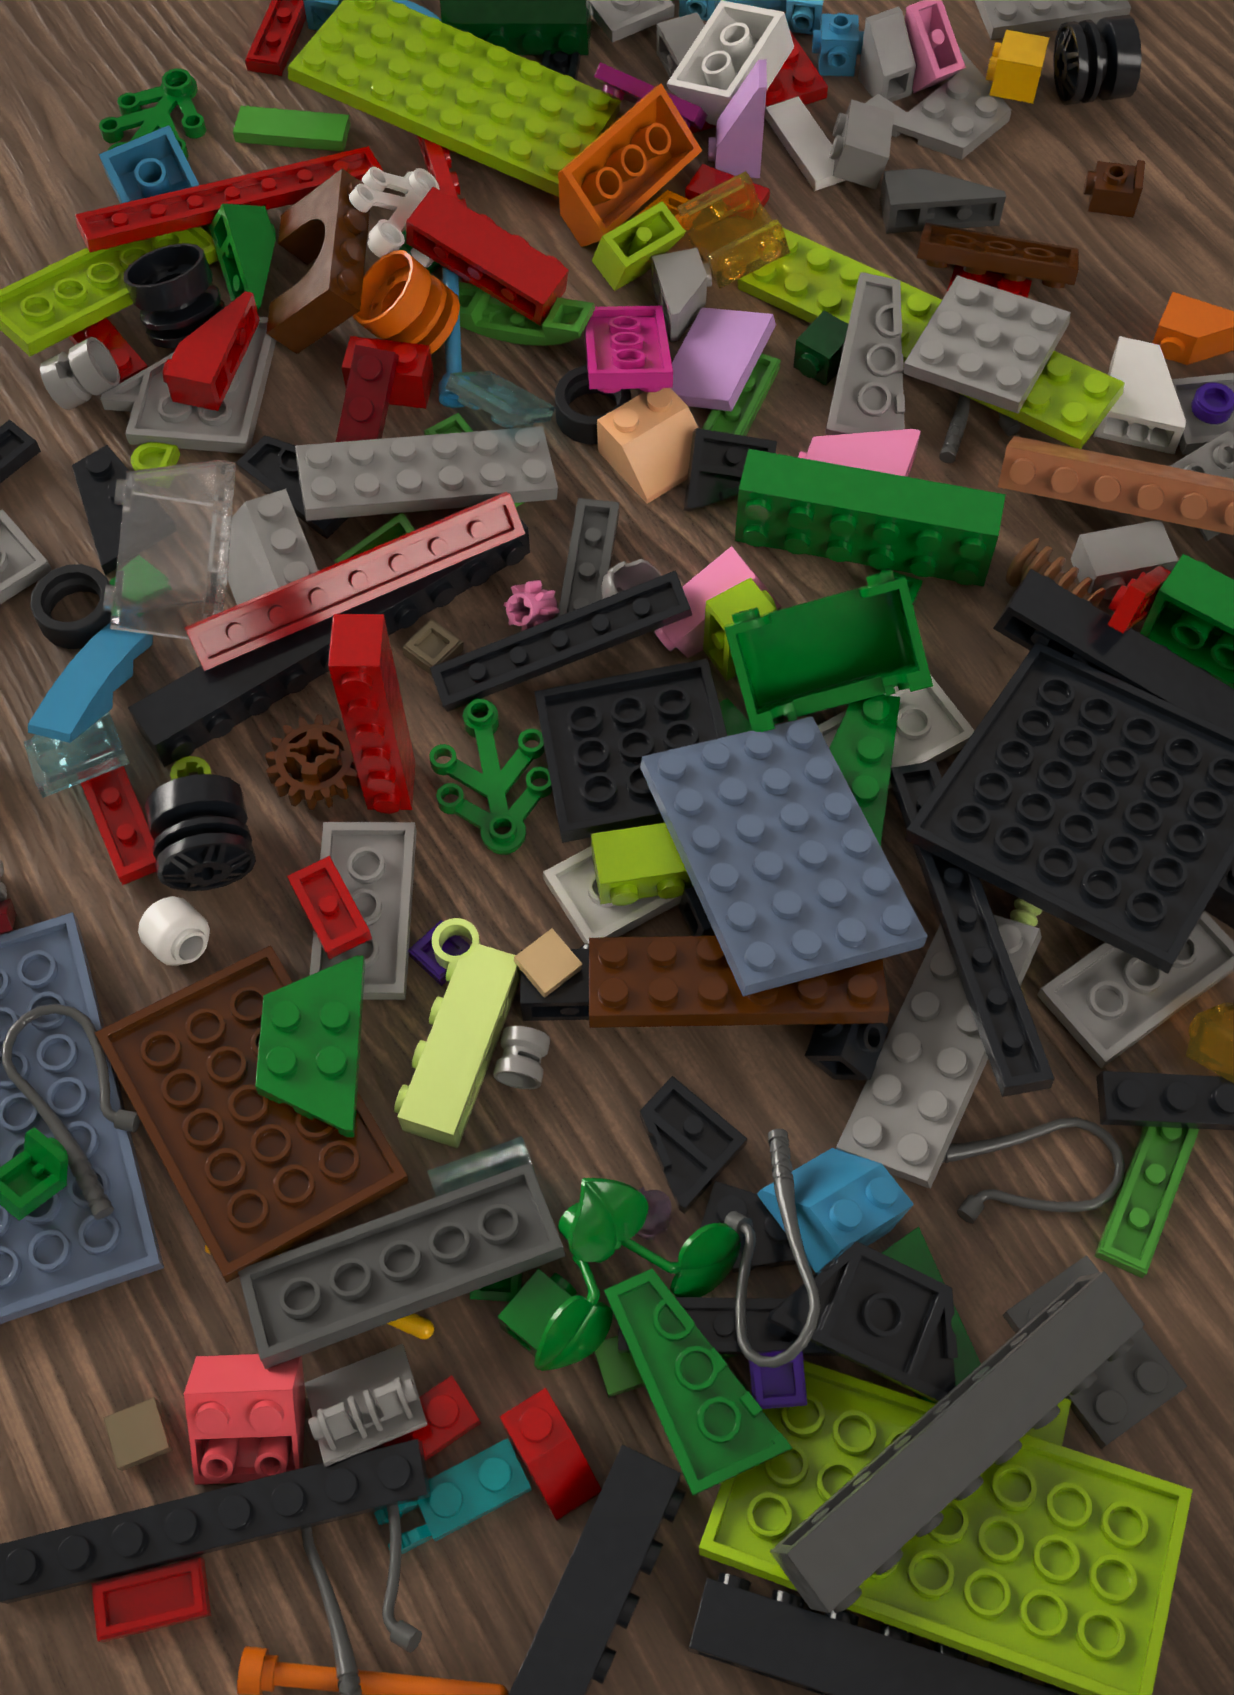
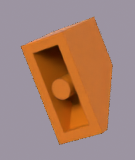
[1152,292,1234,365]

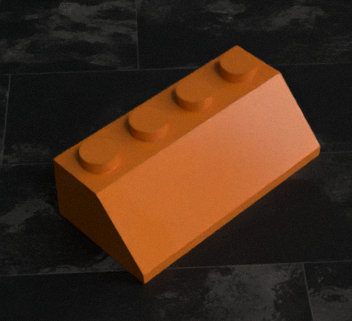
[558,83,703,247]

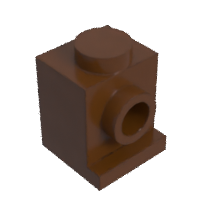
[1083,160,1145,218]

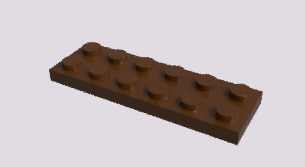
[589,936,889,1028]

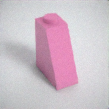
[798,429,921,477]
[654,546,781,658]

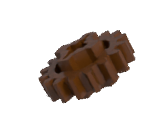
[265,714,360,810]

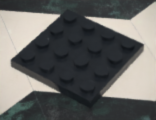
[534,658,727,843]

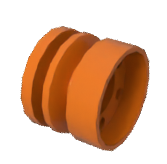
[353,250,460,354]

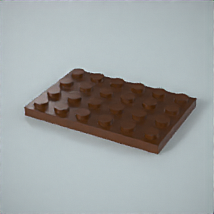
[94,945,409,1283]

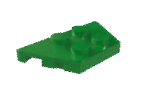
[255,955,365,1137]

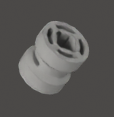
[493,1026,550,1089]

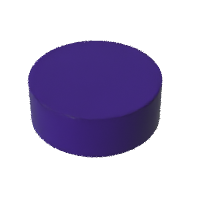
[1191,383,1234,424]

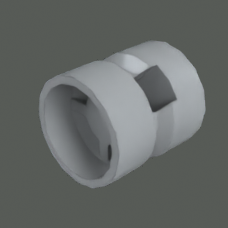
[40,337,120,410]

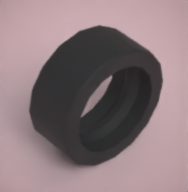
[554,365,631,445]
[30,564,120,649]

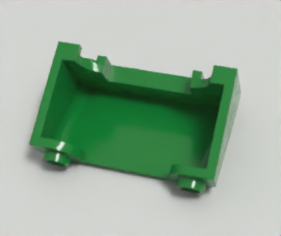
[724,570,933,732]

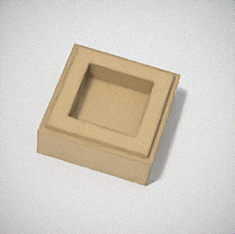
[514,928,583,998]

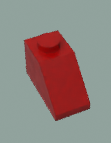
[499,1387,602,1521]

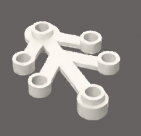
[349,167,440,268]

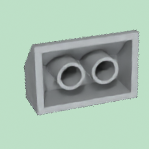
[213,489,319,605]

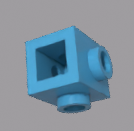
[812,13,864,77]

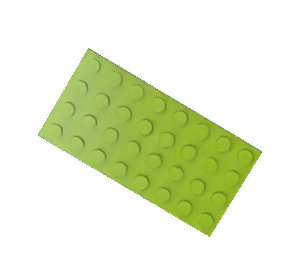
[288,0,622,197]
[699,1360,1193,1695]

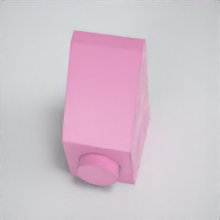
[905,0,966,93]

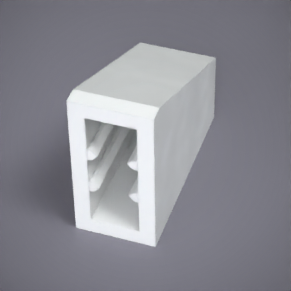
[1093,336,1186,454]

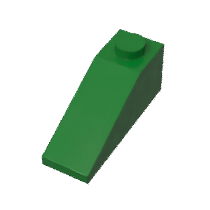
[209,203,276,311]

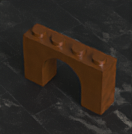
[266,168,370,354]

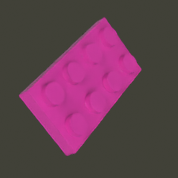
[584,306,673,393]

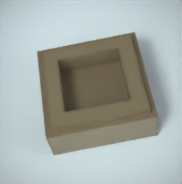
[402,619,464,675]
[103,1397,173,1471]

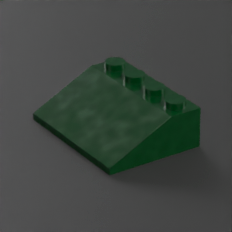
[440,0,592,55]

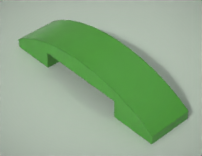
[459,282,595,346]

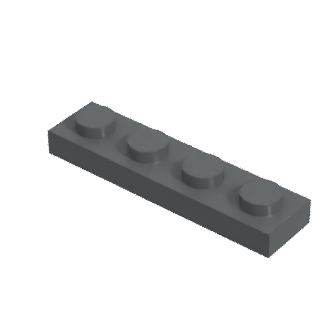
[557,498,620,617]

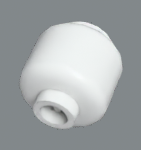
[138,896,210,966]

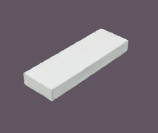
[765,96,846,191]

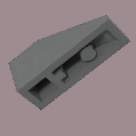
[880,168,1006,234]

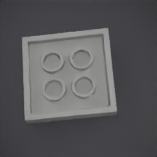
[904,275,1071,413]

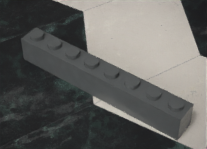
[769,1271,1145,1613]

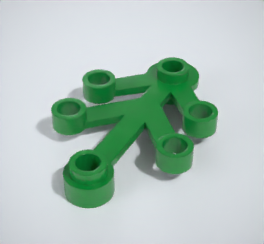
[99,68,206,159]
[429,699,552,855]

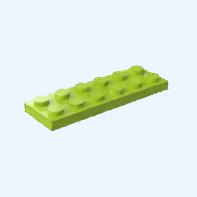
[0,226,219,357]

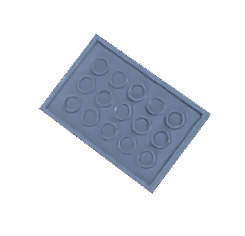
[640,717,928,996]

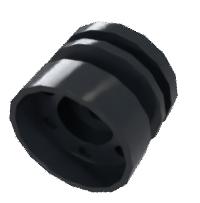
[1053,15,1142,105]
[124,243,226,349]
[145,774,256,891]

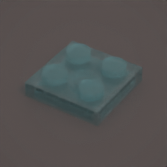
[445,371,555,429]
[24,711,130,798]

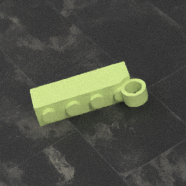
[394,918,521,1148]

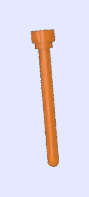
[237,1646,509,1695]

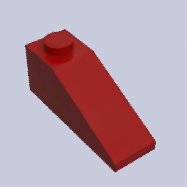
[163,291,260,411]

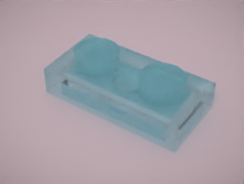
[427,1136,538,1197]

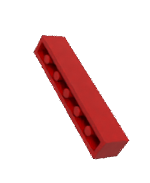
[328,614,416,814]

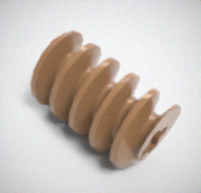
[1006,538,1106,607]

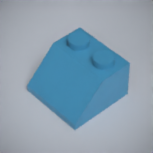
[99,125,199,204]
[757,1148,914,1273]

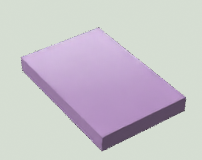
[671,307,776,411]

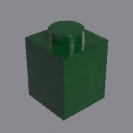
[793,311,848,386]

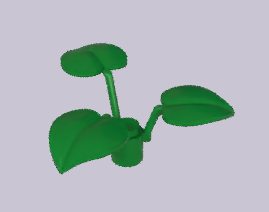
[534,1178,742,1371]

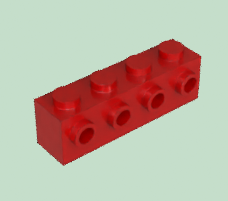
[406,186,569,326]

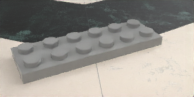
[295,426,558,521]
[836,915,1042,1189]

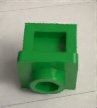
[0,1127,68,1221]

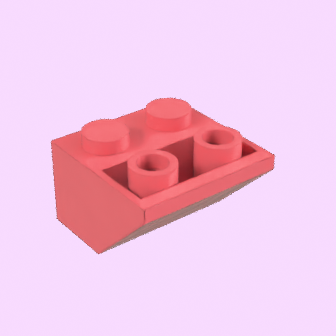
[184,1354,306,1485]

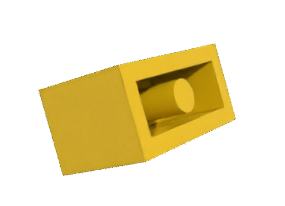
[986,30,1050,104]

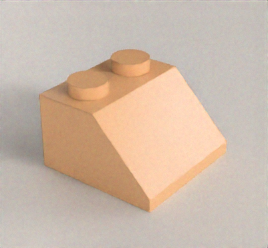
[597,388,698,504]

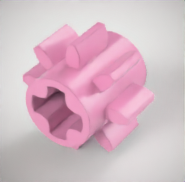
[504,580,560,631]

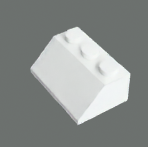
[667,0,794,125]

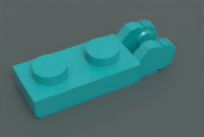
[374,1438,532,1554]

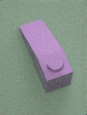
[708,59,767,178]

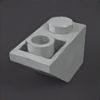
[858,6,916,102]

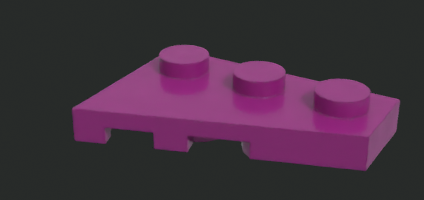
[594,62,708,130]

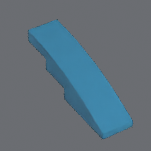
[28,620,153,743]

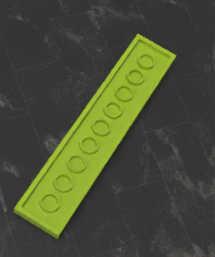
[737,227,1125,449]

